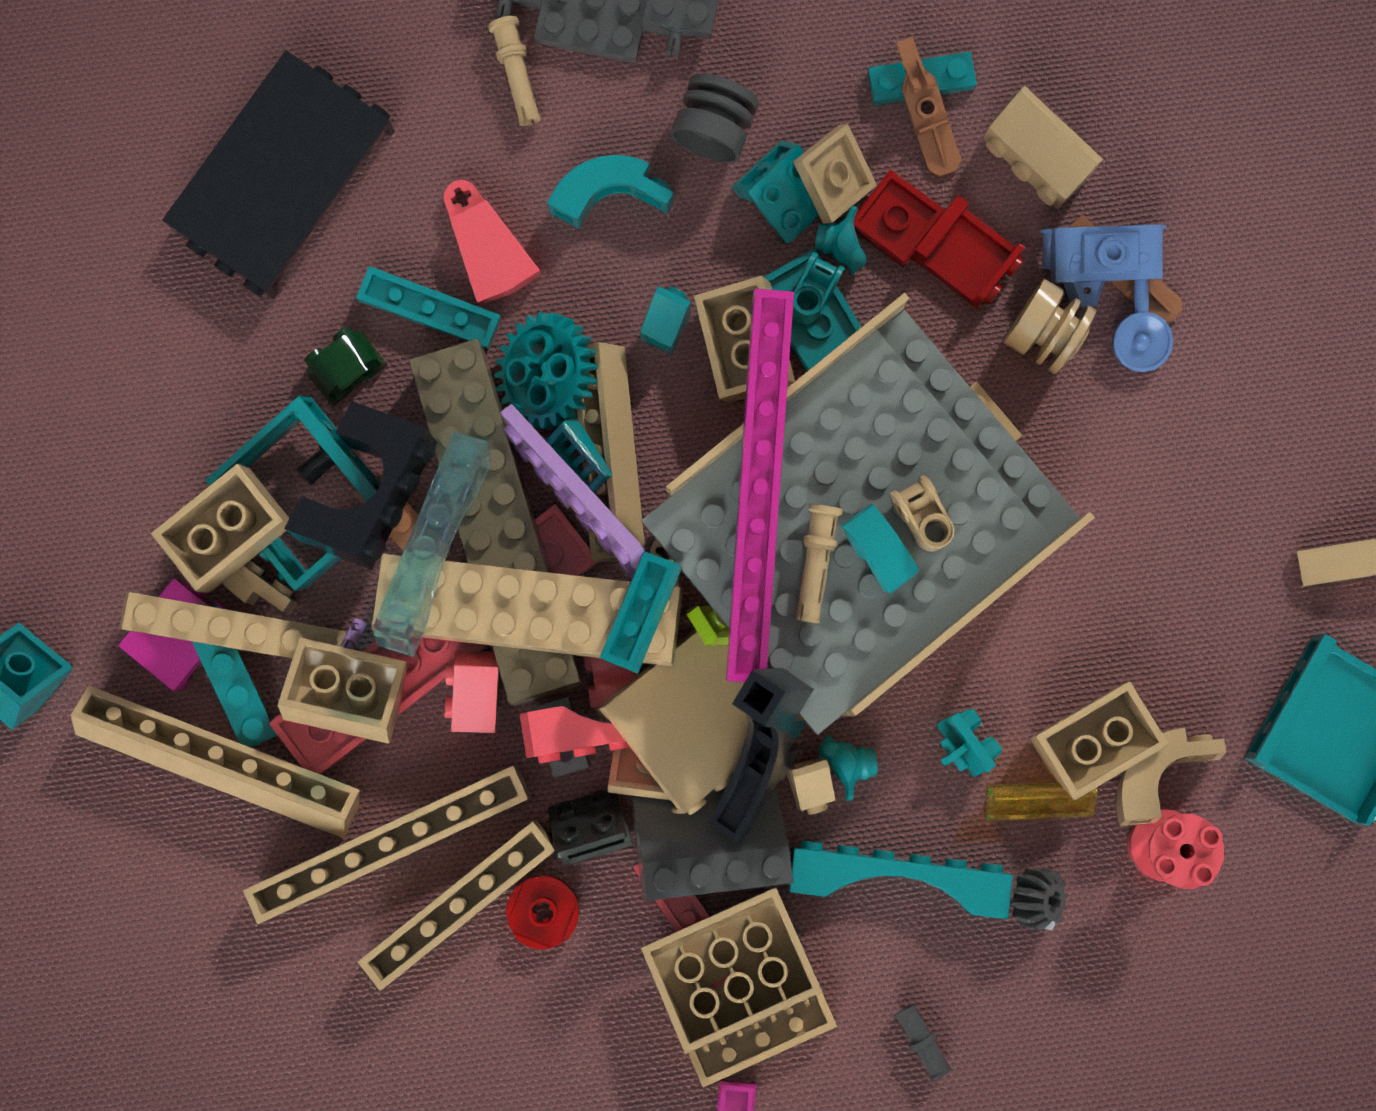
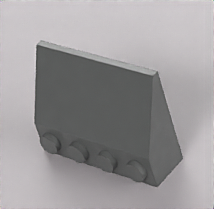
[631,786,793,901]

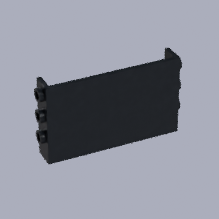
[162,50,395,299]

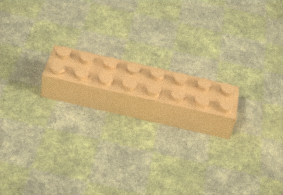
[372,554,683,666]

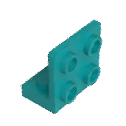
[731,140,819,243]

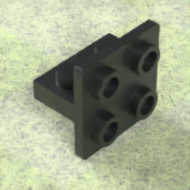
[548,789,633,866]

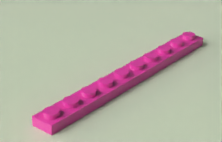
[725,289,794,682]

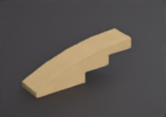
[1297,539,1376,586]

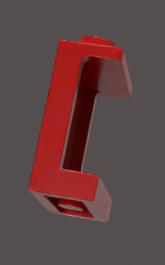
[911,195,1025,309]

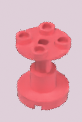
[1127,809,1224,889]

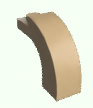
[1116,728,1226,826]

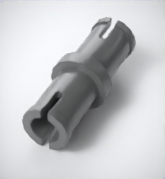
[895,1003,952,1081]

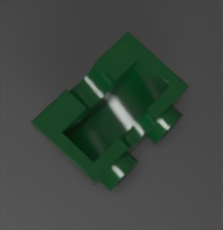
[304,327,388,407]

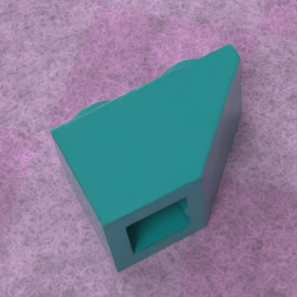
[640,286,691,355]

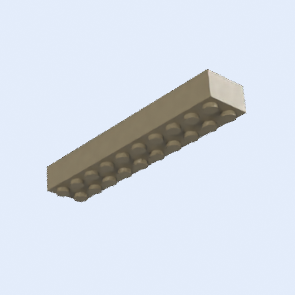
[409,339,584,706]

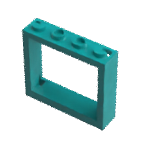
[205,396,381,591]

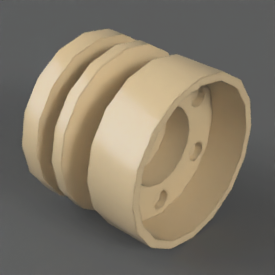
[1003,279,1096,374]

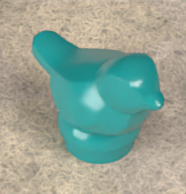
[815,206,867,275]
[818,735,878,801]

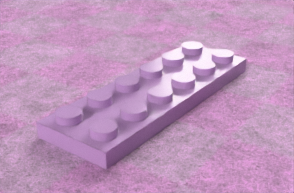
[500,404,645,580]

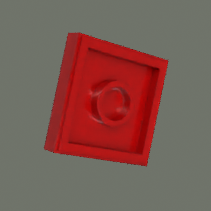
[854,169,946,268]

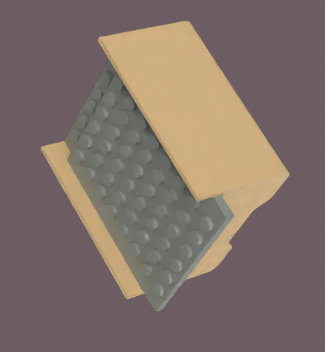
[641,293,1095,735]

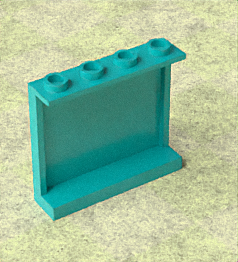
[1244,634,1376,826]

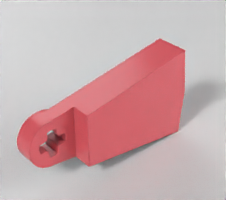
[444,180,541,307]

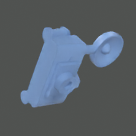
[1040,225,1174,372]

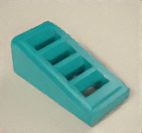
[546,419,612,494]

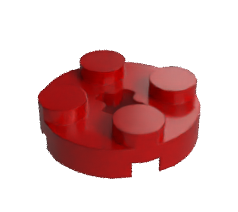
[506,875,580,950]

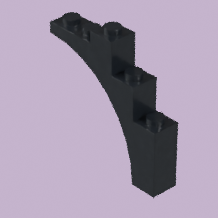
[707,668,814,843]

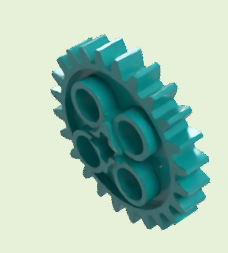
[494,312,598,430]

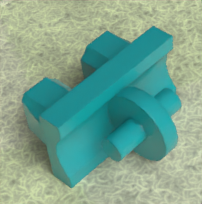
[936,708,1002,778]

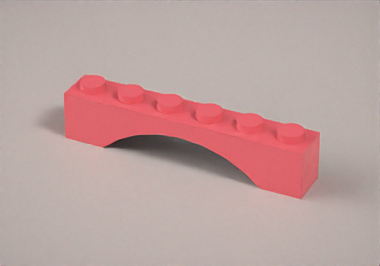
[519,706,629,764]

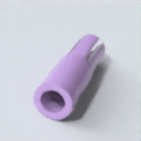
[341,619,366,649]

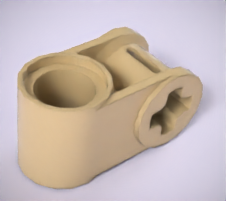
[889,474,955,552]

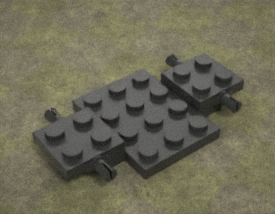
[494,0,719,64]

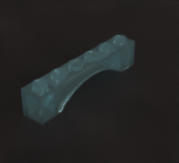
[372,431,491,657]

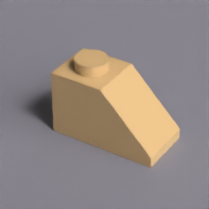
[787,757,836,815]

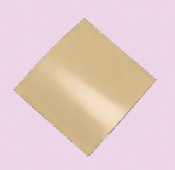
[641,888,837,1088]

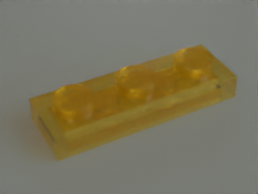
[983,783,1098,821]

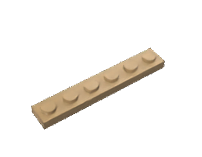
[119,592,346,659]

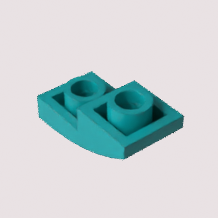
[841,504,920,593]

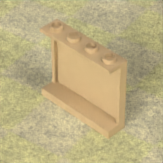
[595,629,748,815]

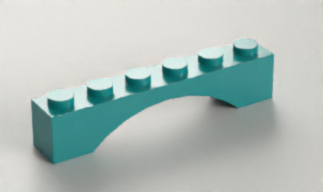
[787,840,1013,919]

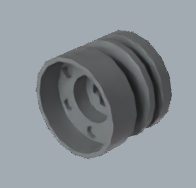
[670,73,759,163]

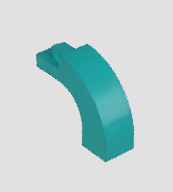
[547,155,674,229]

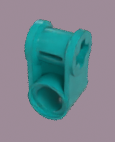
[792,252,845,325]

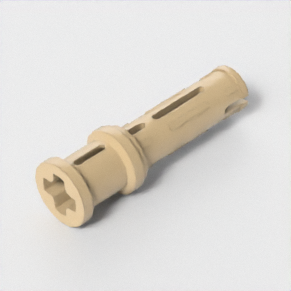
[488,16,541,126]
[795,504,843,624]

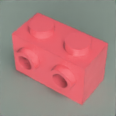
[444,650,499,733]

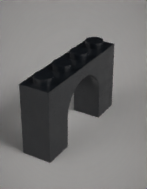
[284,401,437,570]

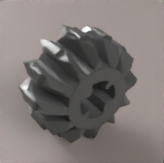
[1010,868,1068,931]

